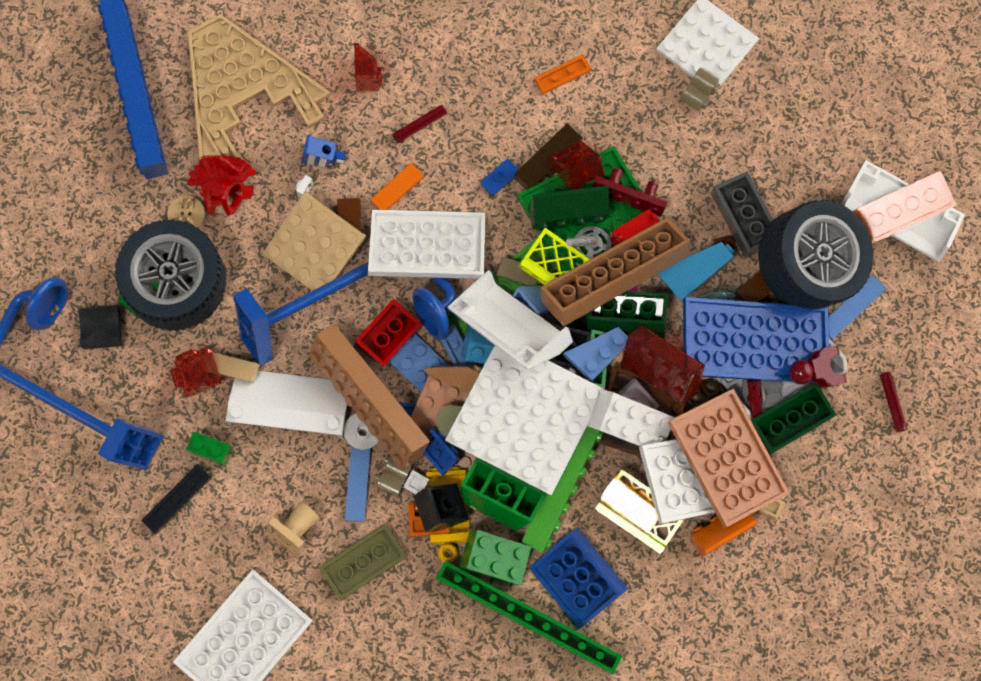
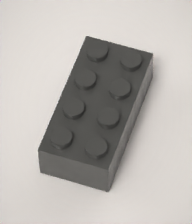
[711,172,773,259]

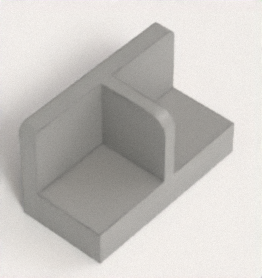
[741,380,782,410]

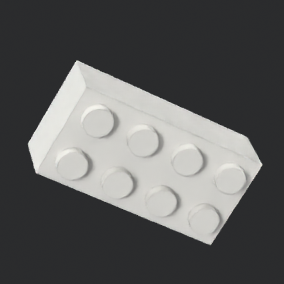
[588,389,675,446]

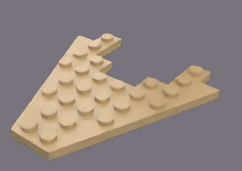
[188,14,331,159]

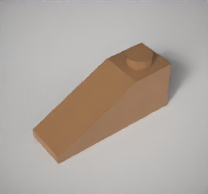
[424,364,483,393]

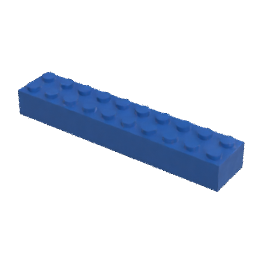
[97,0,169,180]

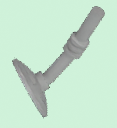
[566,226,612,260]

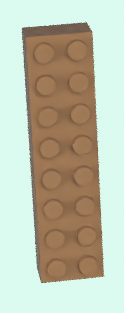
[540,218,690,327]
[309,324,430,471]

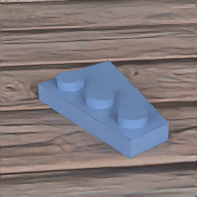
[563,327,632,382]

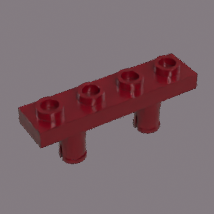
[592,168,667,217]

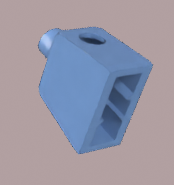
[513,286,549,318]

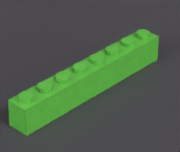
[521,425,604,553]

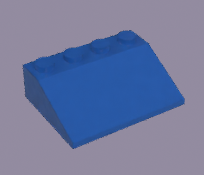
[529,528,628,630]

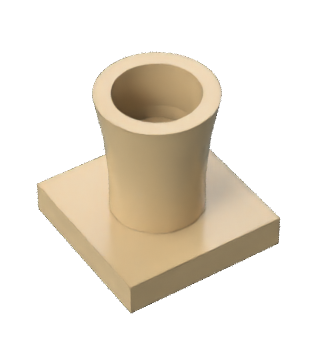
[268,502,320,557]

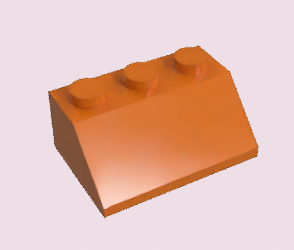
[690,514,758,557]

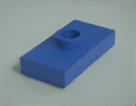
[480,158,518,197]

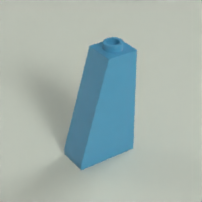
[657,242,734,303]

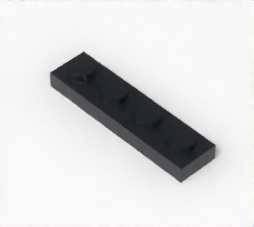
[141,464,212,535]

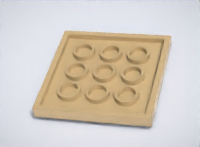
[263,192,366,291]

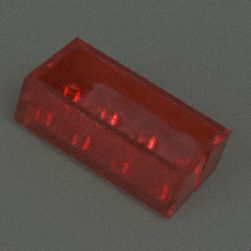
[621,325,705,406]

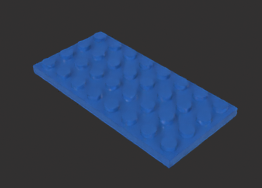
[683,297,829,384]

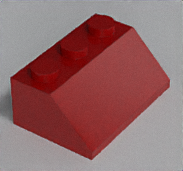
[354,298,422,367]

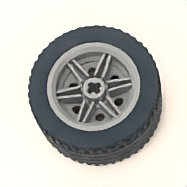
[758,200,874,309]
[115,219,226,331]

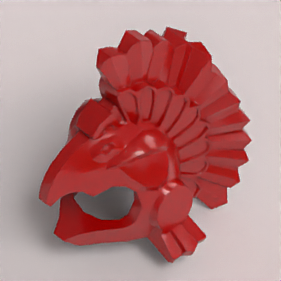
[187,155,256,216]

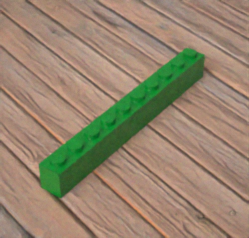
[436,561,622,675]

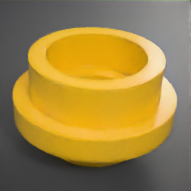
[438,543,458,563]

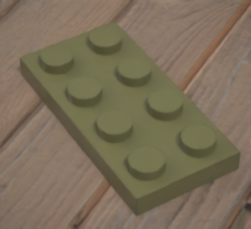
[319,524,407,601]

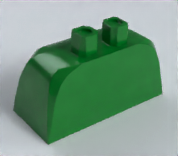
[461,458,547,530]

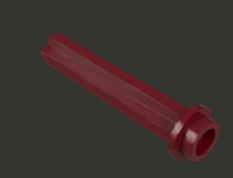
[392,105,447,144]
[880,372,908,433]

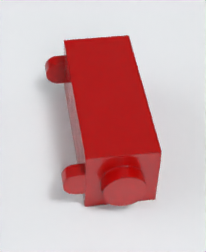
[610,209,660,246]

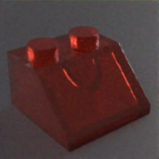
[354,43,383,92]
[549,140,604,190]

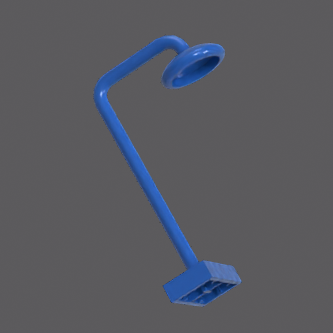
[233,262,456,366]
[0,277,164,470]

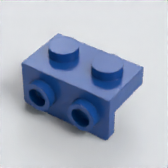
[424,429,461,476]

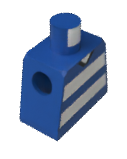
[301,135,346,168]

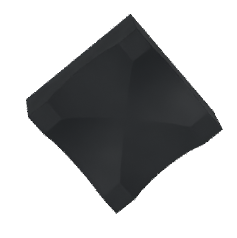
[79,305,122,349]

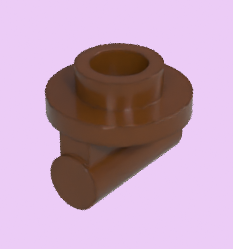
[713,235,735,249]

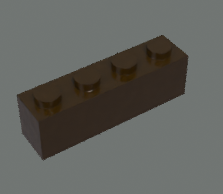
[514,123,583,190]

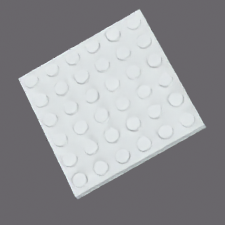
[445,346,605,496]

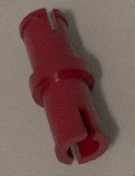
[747,380,763,418]

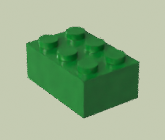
[459,530,531,585]

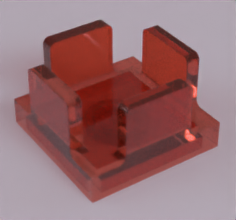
[170,347,222,398]

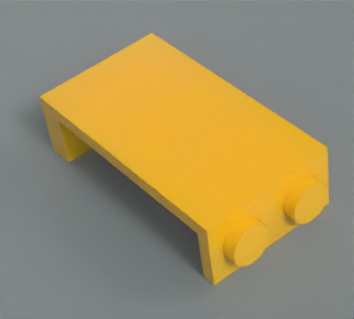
[426,467,469,545]

